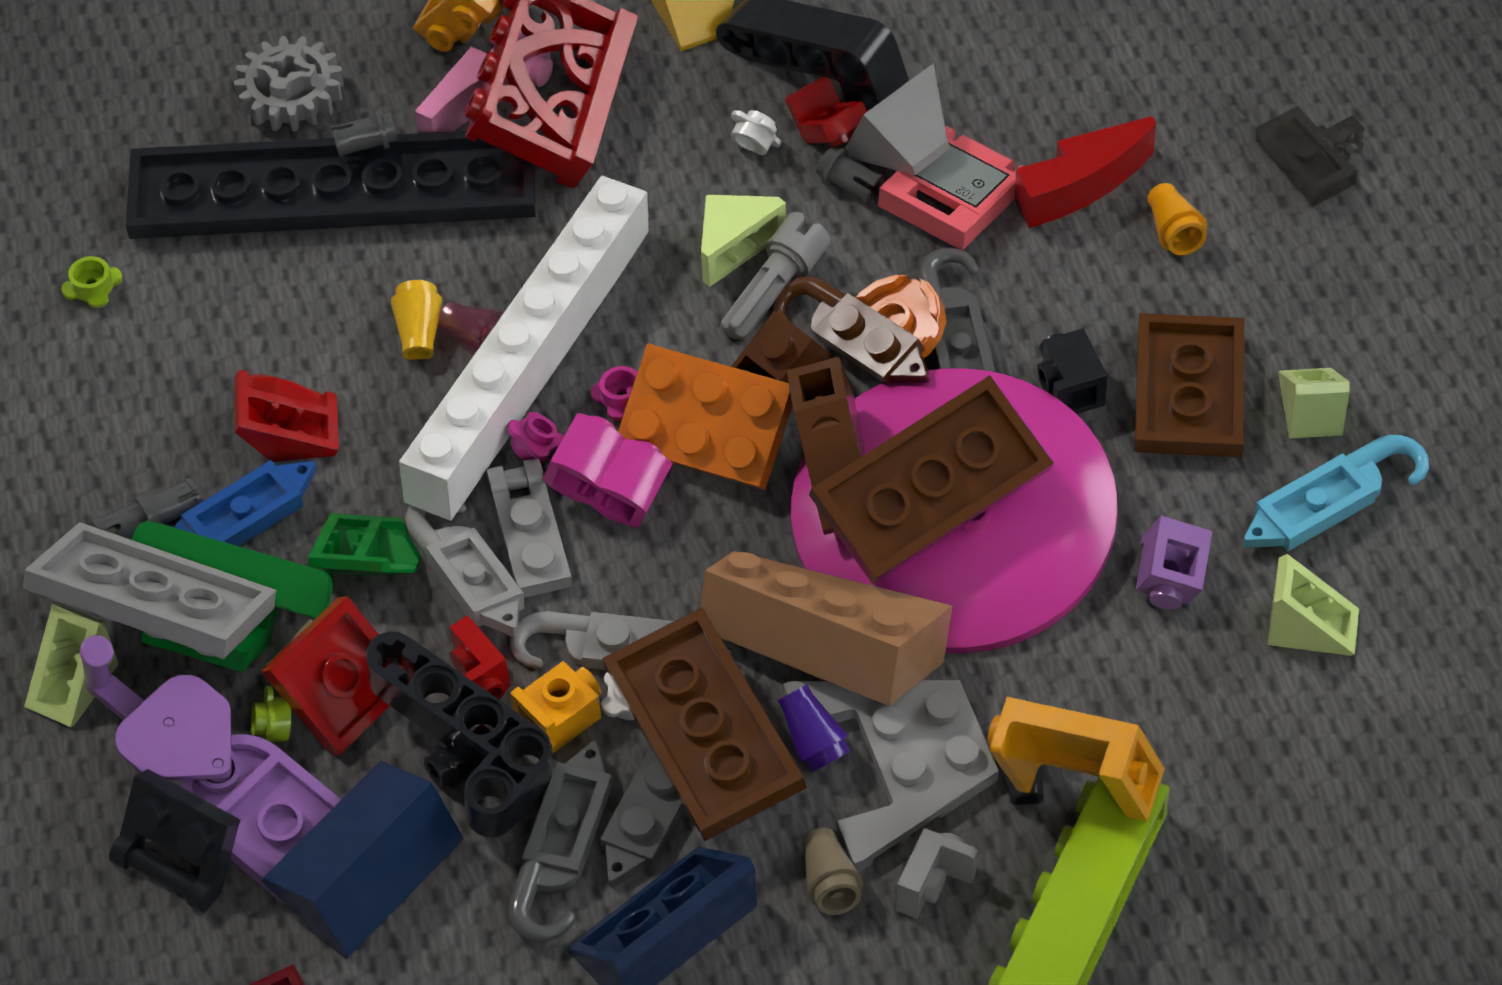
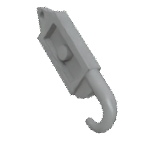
[405,503,525,637]
[510,611,731,670]

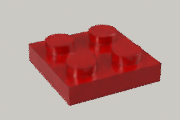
[261,596,409,756]

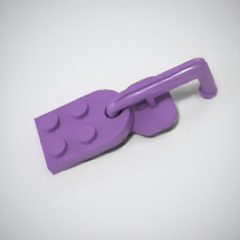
[80,635,341,904]

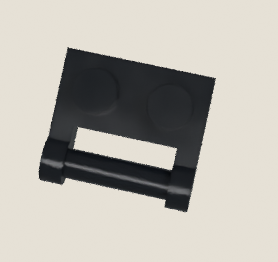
[109,769,241,914]

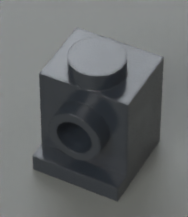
[1037,328,1108,414]

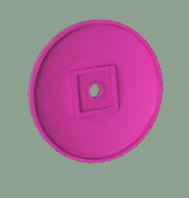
[791,368,1117,653]

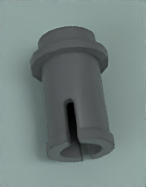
[331,109,398,157]
[816,148,884,205]

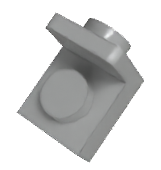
[896,828,978,919]

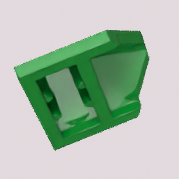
[308,513,421,577]

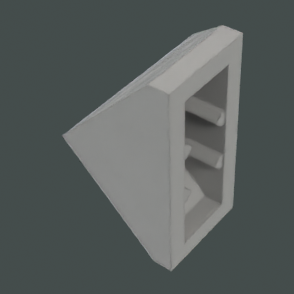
[845,63,950,175]

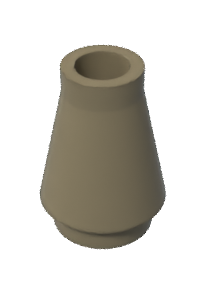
[802,828,863,915]

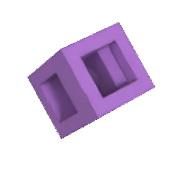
[1136,516,1212,610]

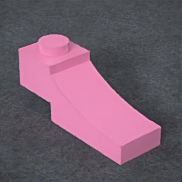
[415,31,553,133]

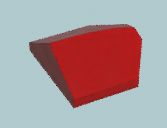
[234,370,339,462]

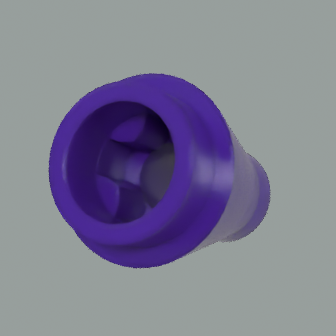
[778,684,851,773]

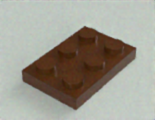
[1134,313,1245,457]

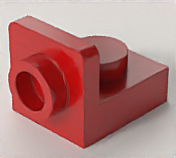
[449,615,511,700]

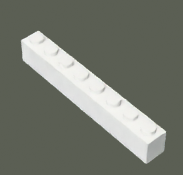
[399,175,649,521]

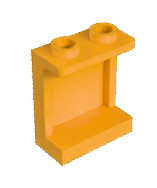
[988,697,1165,822]

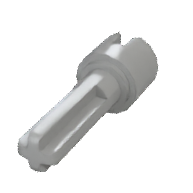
[720,212,831,341]

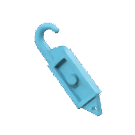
[1243,435,1429,552]

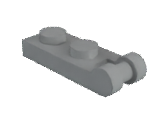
[486,458,573,598]

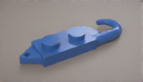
[175,460,317,546]

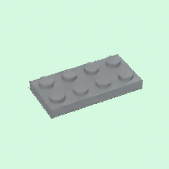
[23,522,276,659]

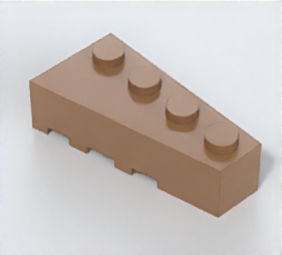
[700,551,953,706]

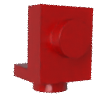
[785,77,867,147]

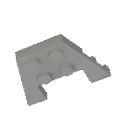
[784,680,999,871]

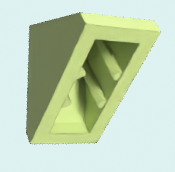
[701,195,786,287]
[1278,368,1350,439]
[1268,554,1359,656]
[24,603,118,727]

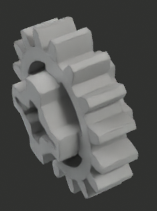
[234,36,344,131]

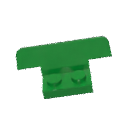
[131,521,333,672]

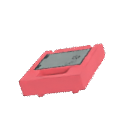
[878,126,1023,251]

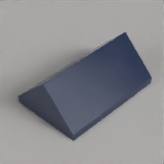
[261,761,464,960]
[566,846,757,985]

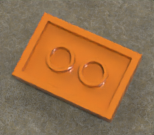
[618,343,793,490]

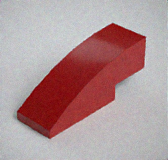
[1015,116,1156,229]

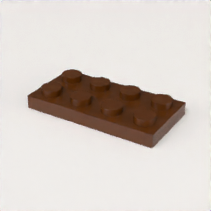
[809,375,1054,584]
[602,607,807,841]

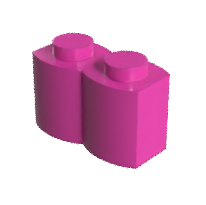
[542,413,673,529]

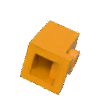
[510,661,602,754]

